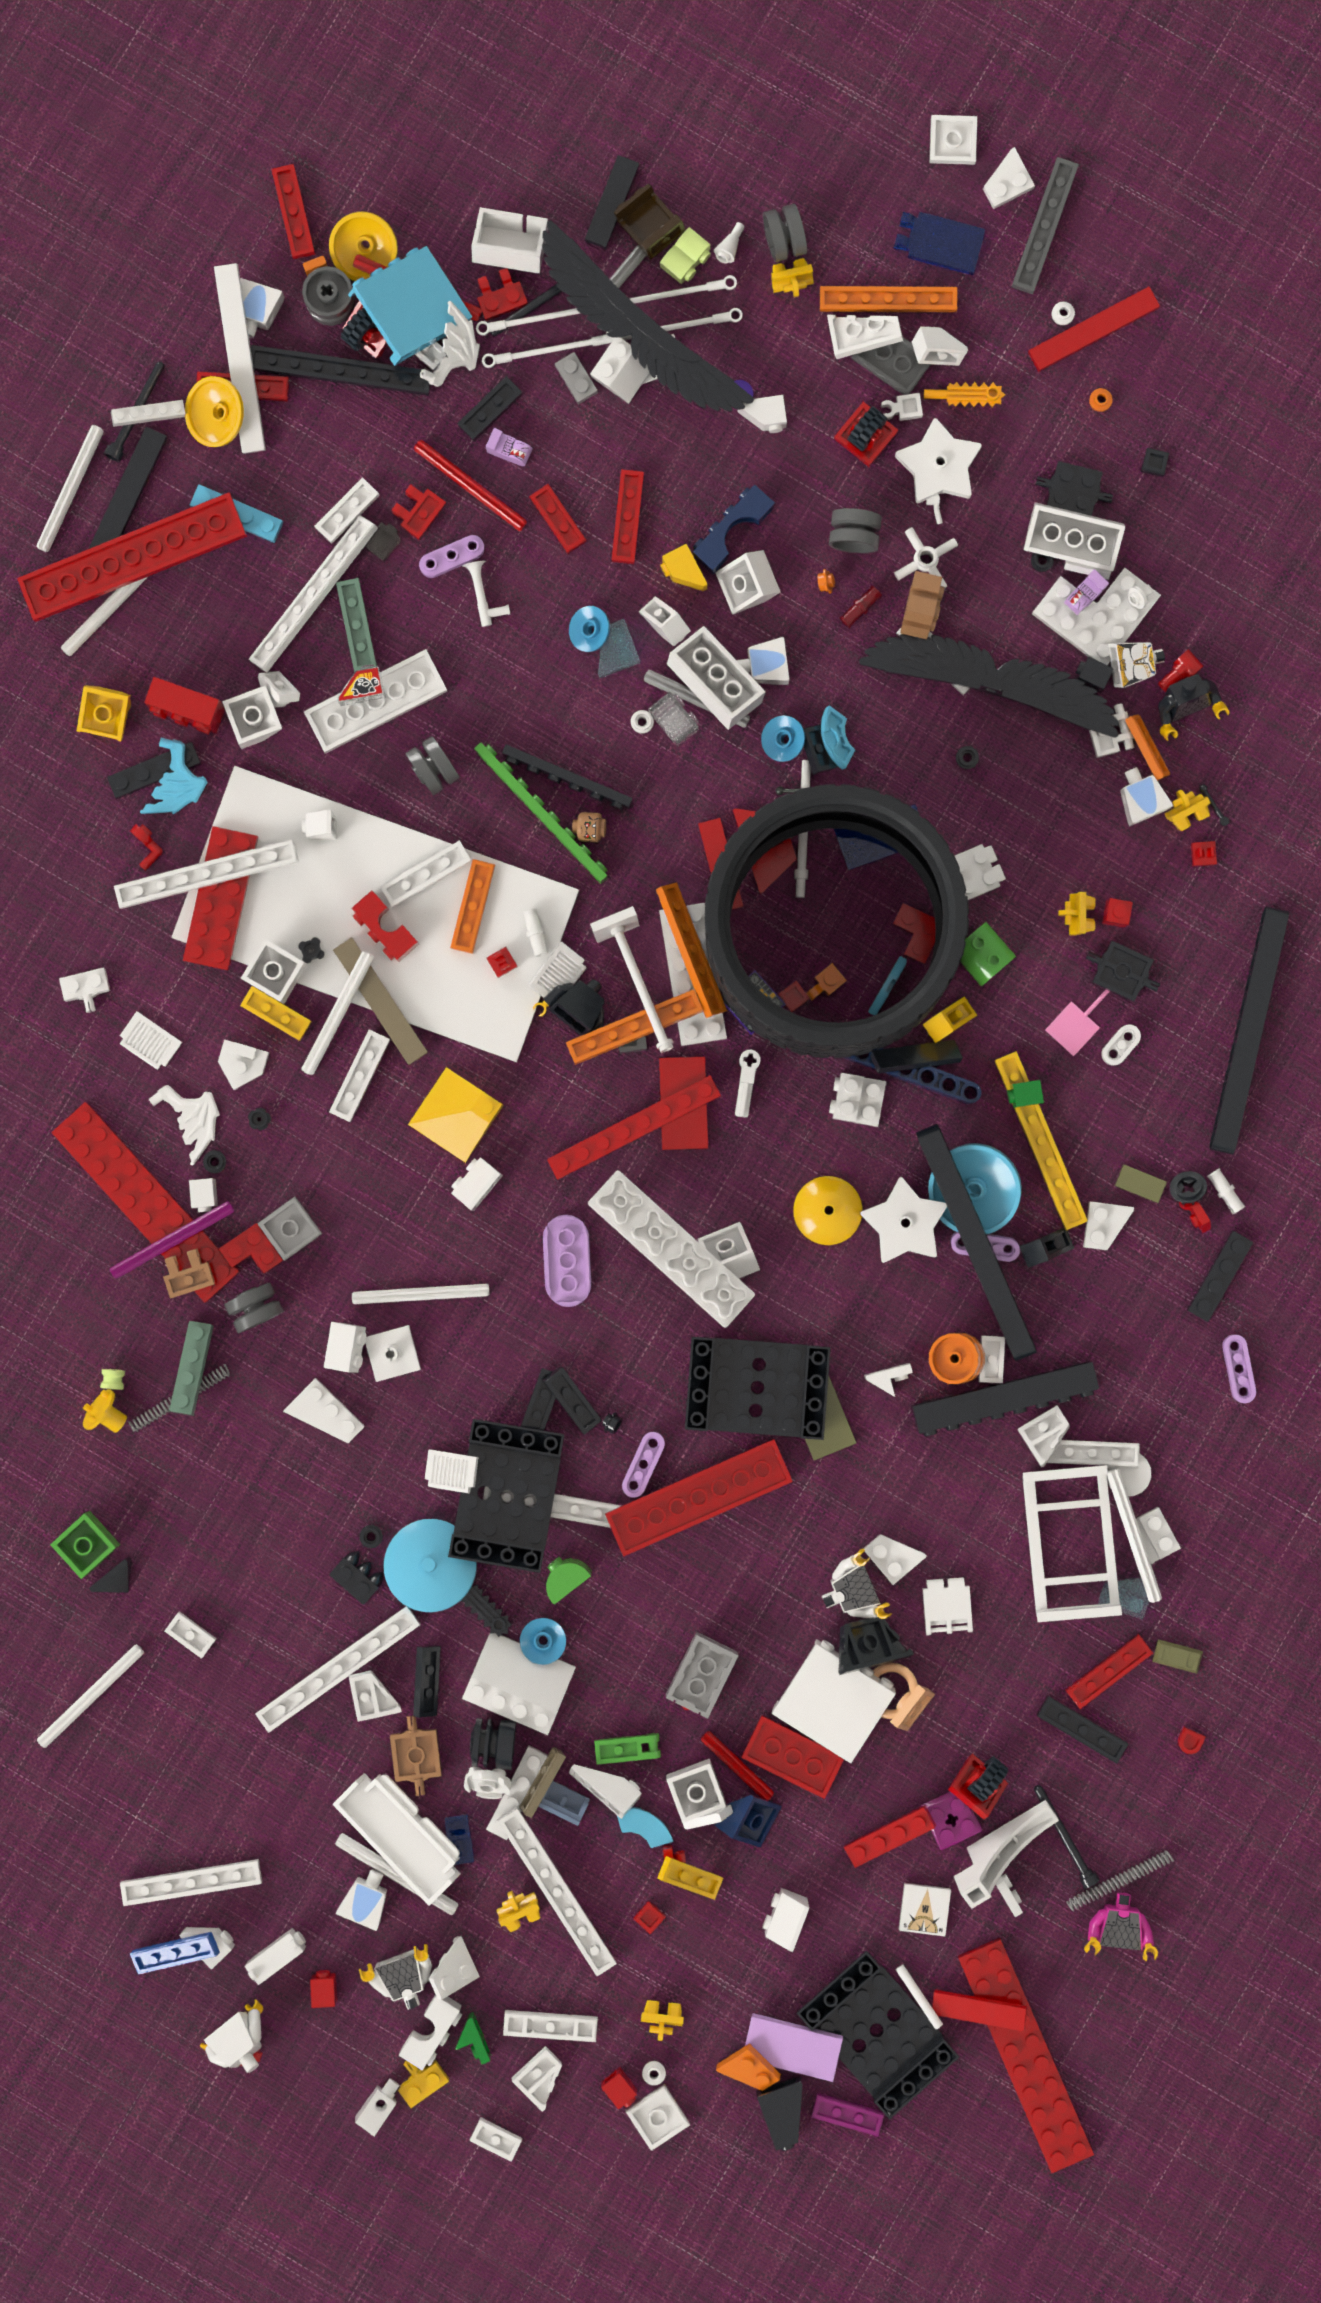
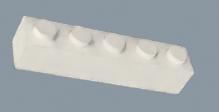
[111,400,185,427]

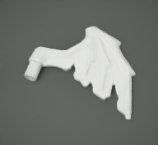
[420,301,480,387]
[149,1085,220,1166]

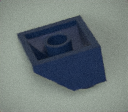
[714,1795,782,1848]

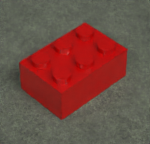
[144,677,225,735]

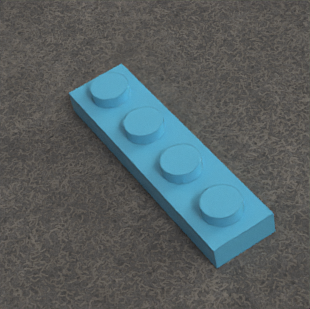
[190,485,283,543]

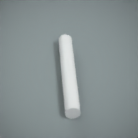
[895,1964,943,2030]

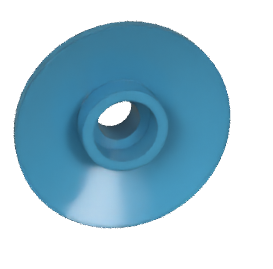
[569,606,610,652]
[761,715,805,762]
[520,1618,566,1665]

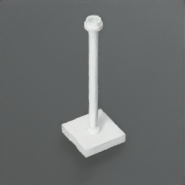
[590,906,673,1053]

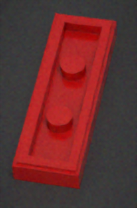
[529,484,587,554]

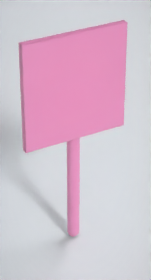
[1045,990,1110,1056]

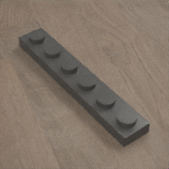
[1011,157,1079,295]

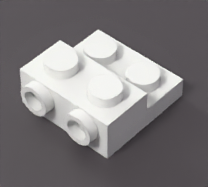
[829,1073,886,1127]

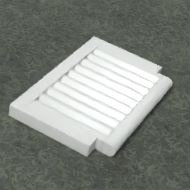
[528,942,587,998]
[120,1011,183,1070]
[425,1449,479,1494]

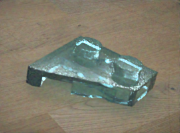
[598,619,640,678]
[1098,1577,1157,1620]

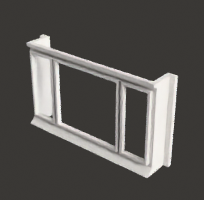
[1022,1465,1122,1622]

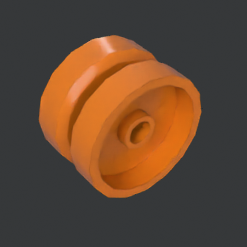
[929,1333,985,1384]

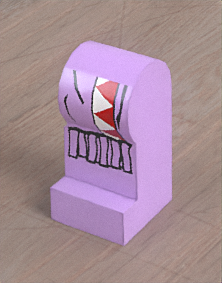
[486,428,533,466]
[1064,569,1109,615]

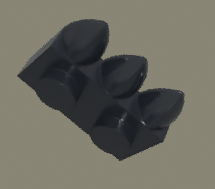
[804,725,838,775]
[329,1551,383,1605]

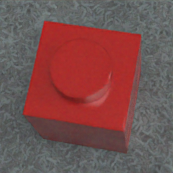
[1102,898,1133,928]
[310,1970,337,2008]
[601,2067,637,2110]

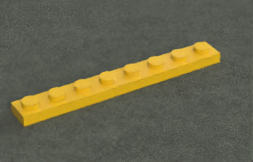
[994,1051,1088,1230]

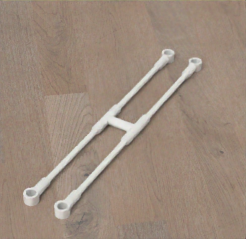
[476,275,742,368]

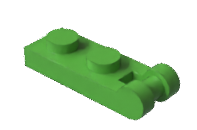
[594,1733,661,1765]

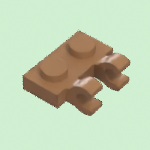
[163,1248,216,1299]

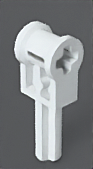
[735,1050,760,1117]

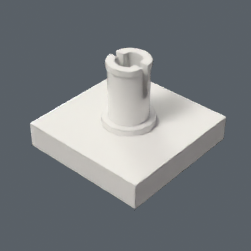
[365,1325,421,1382]

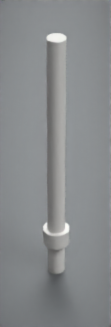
[794,760,811,898]

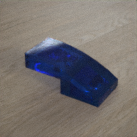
[445,1814,475,1865]

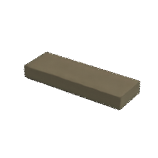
[519,1747,566,1818]

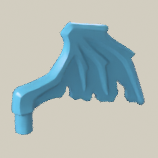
[140,738,207,814]

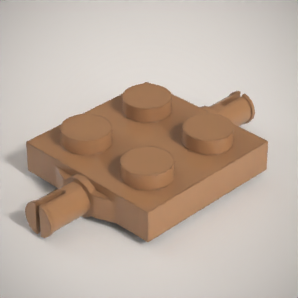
[390,1715,442,1796]

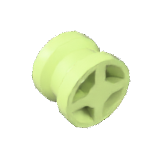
[100,1369,125,1390]

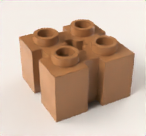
[900,571,945,639]

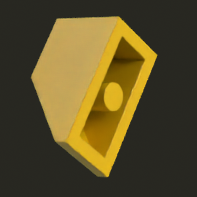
[660,544,707,591]
[923,996,977,1043]

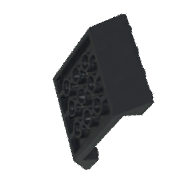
[685,1337,831,1440]
[448,1419,564,1573]
[796,1950,959,2120]

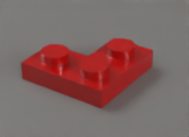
[892,903,936,965]
[218,1223,283,1274]

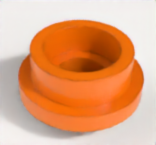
[1089,388,1112,412]

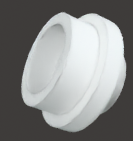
[1052,302,1075,325]
[631,710,654,733]
[642,2061,666,2085]

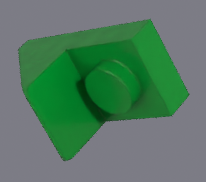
[455,2012,492,2064]

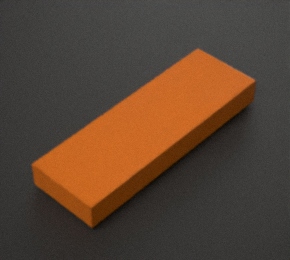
[1125,714,1170,781]

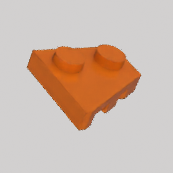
[716,2043,781,2091]

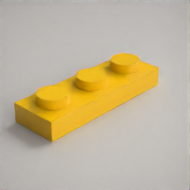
[240,986,312,1041]
[657,1856,723,1900]

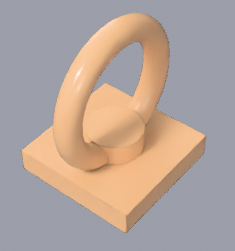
[873,1663,935,1731]

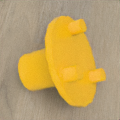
[83,1389,127,1433]

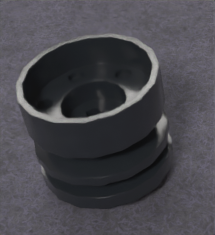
[470,1718,516,1770]

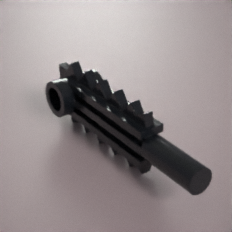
[461,1585,512,1637]

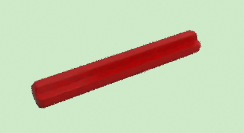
[701,1731,774,1800]

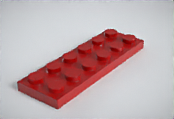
[183,826,258,971]

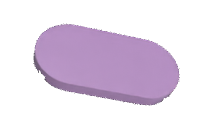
[543,1215,591,1307]

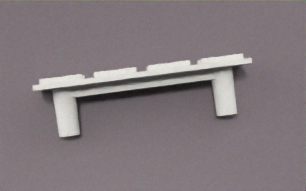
[588,1170,755,1328]

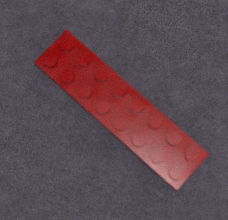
[605,1439,793,1557]

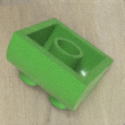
[960,922,1016,986]
[546,1557,592,1604]

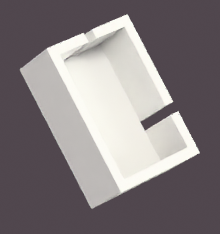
[472,207,548,274]

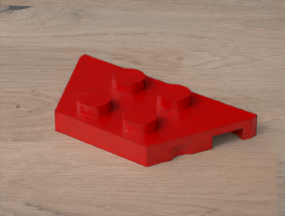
[733,809,797,894]

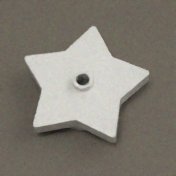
[895,418,982,503]
[860,1177,947,1263]

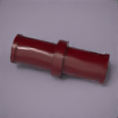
[839,586,882,629]

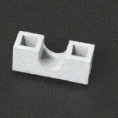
[399,1994,462,2070]

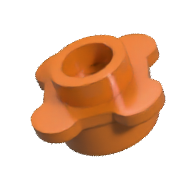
[817,569,835,594]

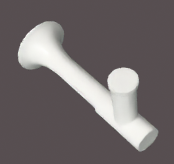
[463,561,510,627]

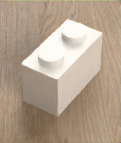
[324,1322,366,1373]

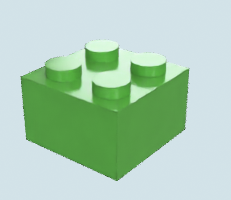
[50,1511,120,1579]

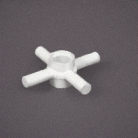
[894,527,958,589]

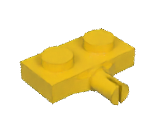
[398,2060,449,2108]

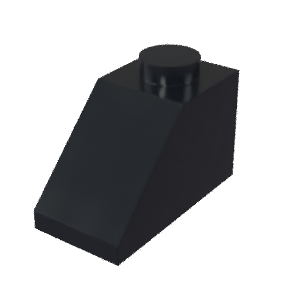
[1019,1228,1074,1268]

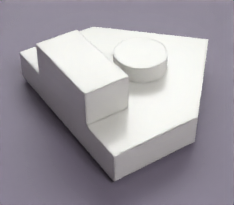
[218,1040,269,1090]

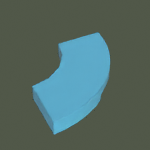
[821,705,855,770]
[868,956,907,1015]
[617,1807,673,1848]

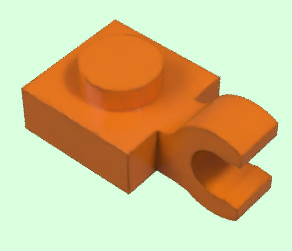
[806,963,847,1001]

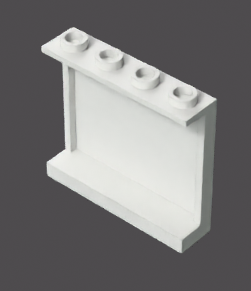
[772,1639,896,1763]

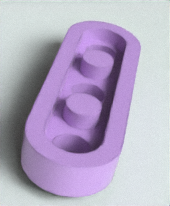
[419,535,485,578]
[951,1232,1020,1262]
[1222,1335,1256,1403]
[622,1432,665,1497]

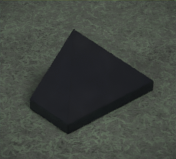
[89,1557,132,1593]

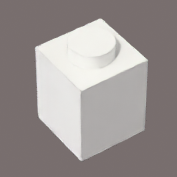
[189,1178,218,1212]

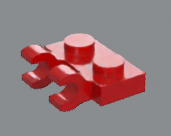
[477,268,528,321]
[392,484,446,540]

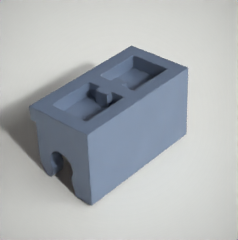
[538,1781,590,1826]

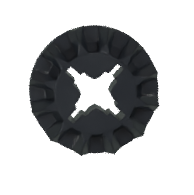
[1170,1171,1207,1205]

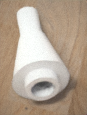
[714,222,744,263]

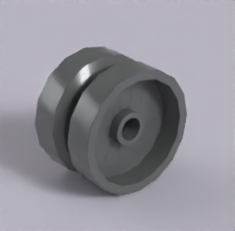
[762,203,807,262]
[302,266,356,326]
[829,508,882,553]
[405,736,460,796]
[224,1283,284,1334]

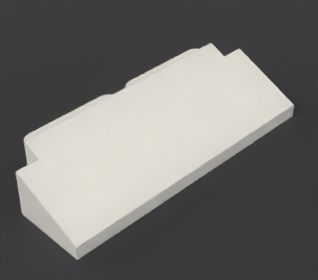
[333,1773,461,1906]

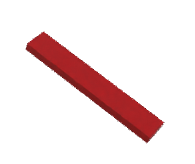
[1028,287,1160,372]

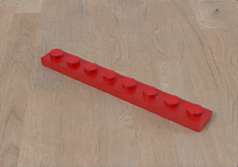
[547,1075,721,1180]

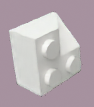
[241,939,307,1004]
[666,1759,726,1823]

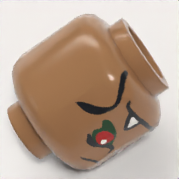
[572,812,606,842]

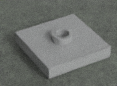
[257,1197,322,1261]

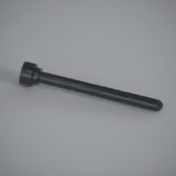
[490,284,562,336]
[103,361,164,463]
[1034,1785,1100,1889]

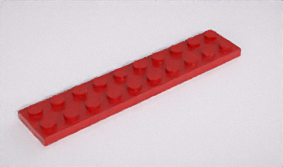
[17,492,247,622]
[51,1102,240,1303]
[958,1938,1094,2173]

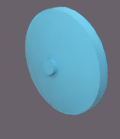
[928,1143,1022,1234]
[384,1519,477,1612]

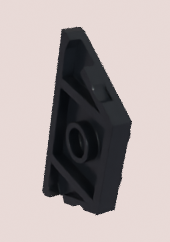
[838,1617,914,1675]

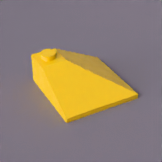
[408,1067,504,1163]

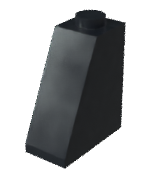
[756,2075,802,2151]

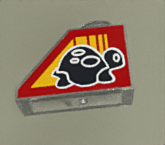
[337,664,386,706]

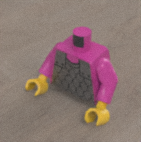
[1084,1892,1158,1961]

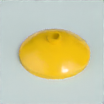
[329,211,398,281]
[185,376,244,447]
[793,1176,862,1245]

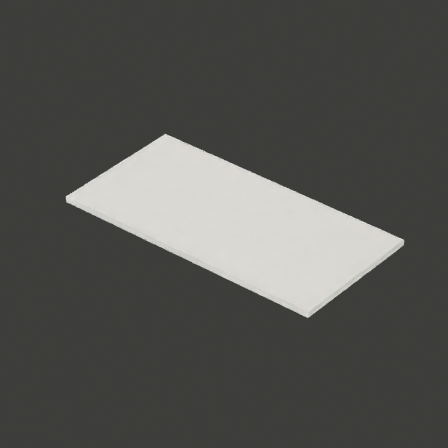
[171,766,579,1062]

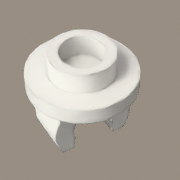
[1128,584,1154,609]

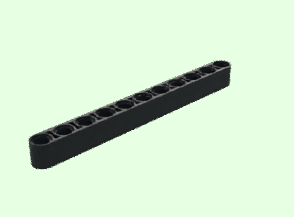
[1209,906,1289,1155]
[916,1124,1037,1361]

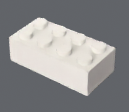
[667,626,765,730]

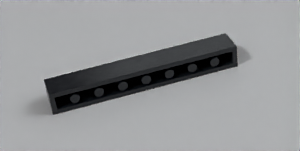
[911,1361,1099,1436]

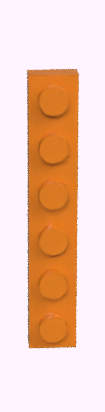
[820,286,957,312]
[656,882,727,1018]
[566,989,703,1065]

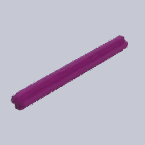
[110,1202,234,1278]

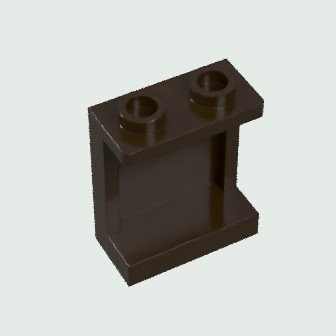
[614,184,686,260]

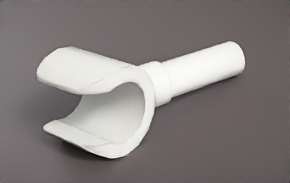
[926,494,943,524]

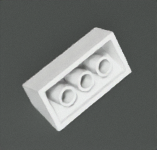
[1024,502,1125,572]

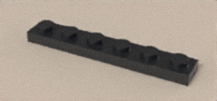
[502,744,633,811]

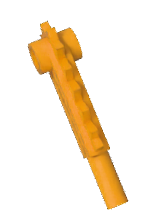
[924,382,1005,408]

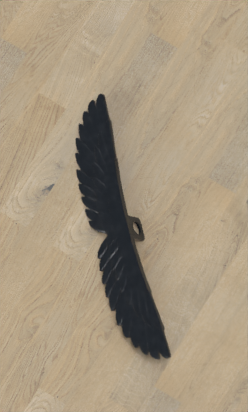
[542,220,754,412]
[859,634,1119,738]

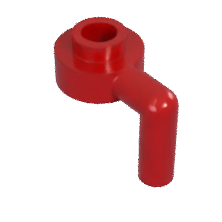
[130,824,163,871]

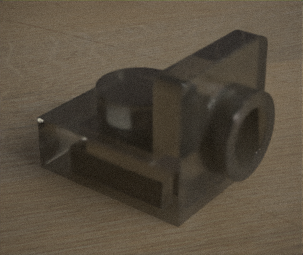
[365,522,401,562]

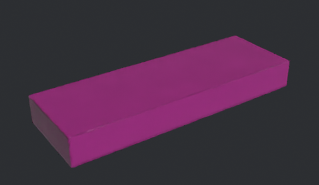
[811,2093,885,2136]

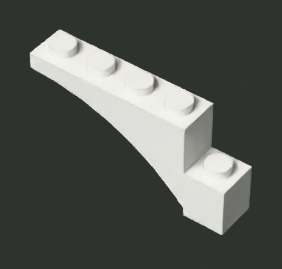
[954,1800,1059,1909]

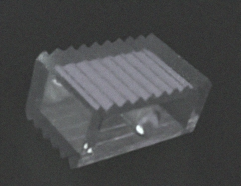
[648,692,699,747]

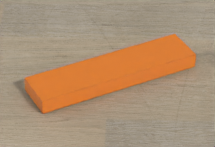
[450,859,496,954]

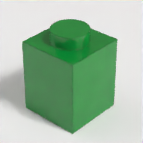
[1007,1080,1044,1108]

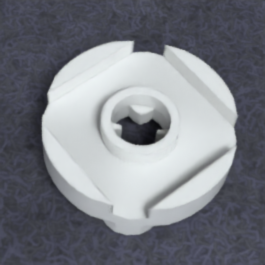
[464,1767,511,1799]

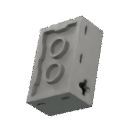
[666,1631,738,1719]

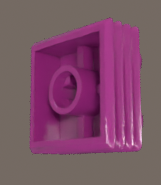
[920,1792,982,1850]

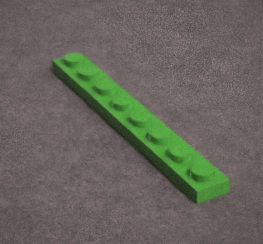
[474,743,608,884]

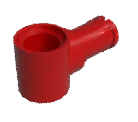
[1158,649,1204,692]

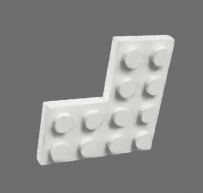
[1032,568,1161,665]

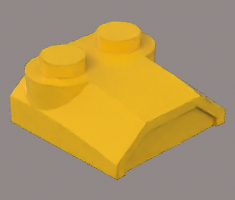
[77,685,131,741]

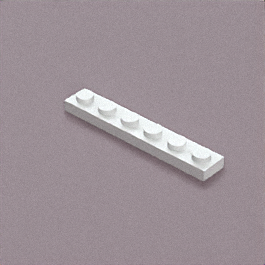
[120,1859,262,1906]

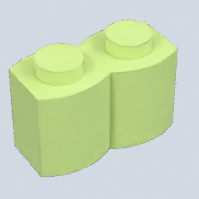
[660,227,711,284]

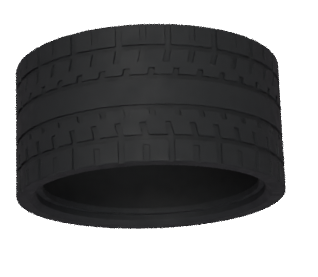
[705,784,969,1058]

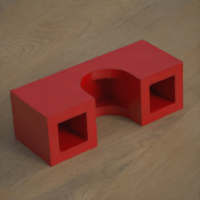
[351,890,419,962]

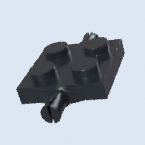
[1035,461,1113,516]
[1085,941,1160,1002]

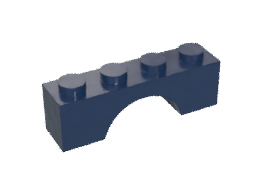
[693,485,775,575]

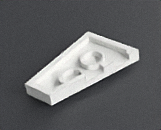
[827,315,903,359]
[283,1378,365,1443]

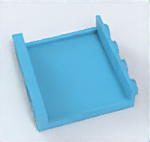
[348,246,472,366]

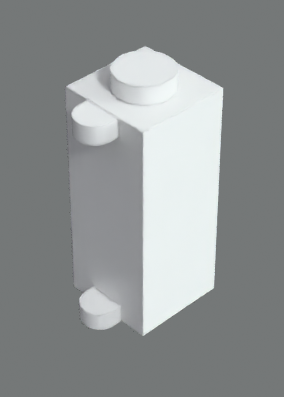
[245,1928,306,1985]

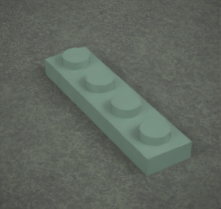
[336,578,377,673]
[169,1321,214,1416]

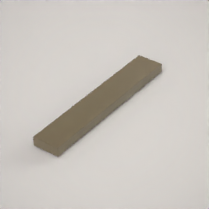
[333,937,428,1065]

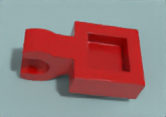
[1179,1201,1211,1233]

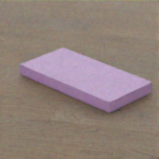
[745,2013,843,2082]

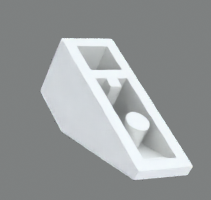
[569,1764,642,1819]

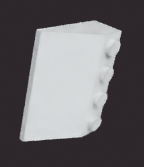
[462,1633,576,1735]

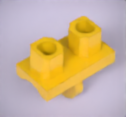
[771,258,814,297]
[1164,790,1210,831]
[1058,892,1095,936]
[497,1891,540,1932]
[641,2000,684,2041]

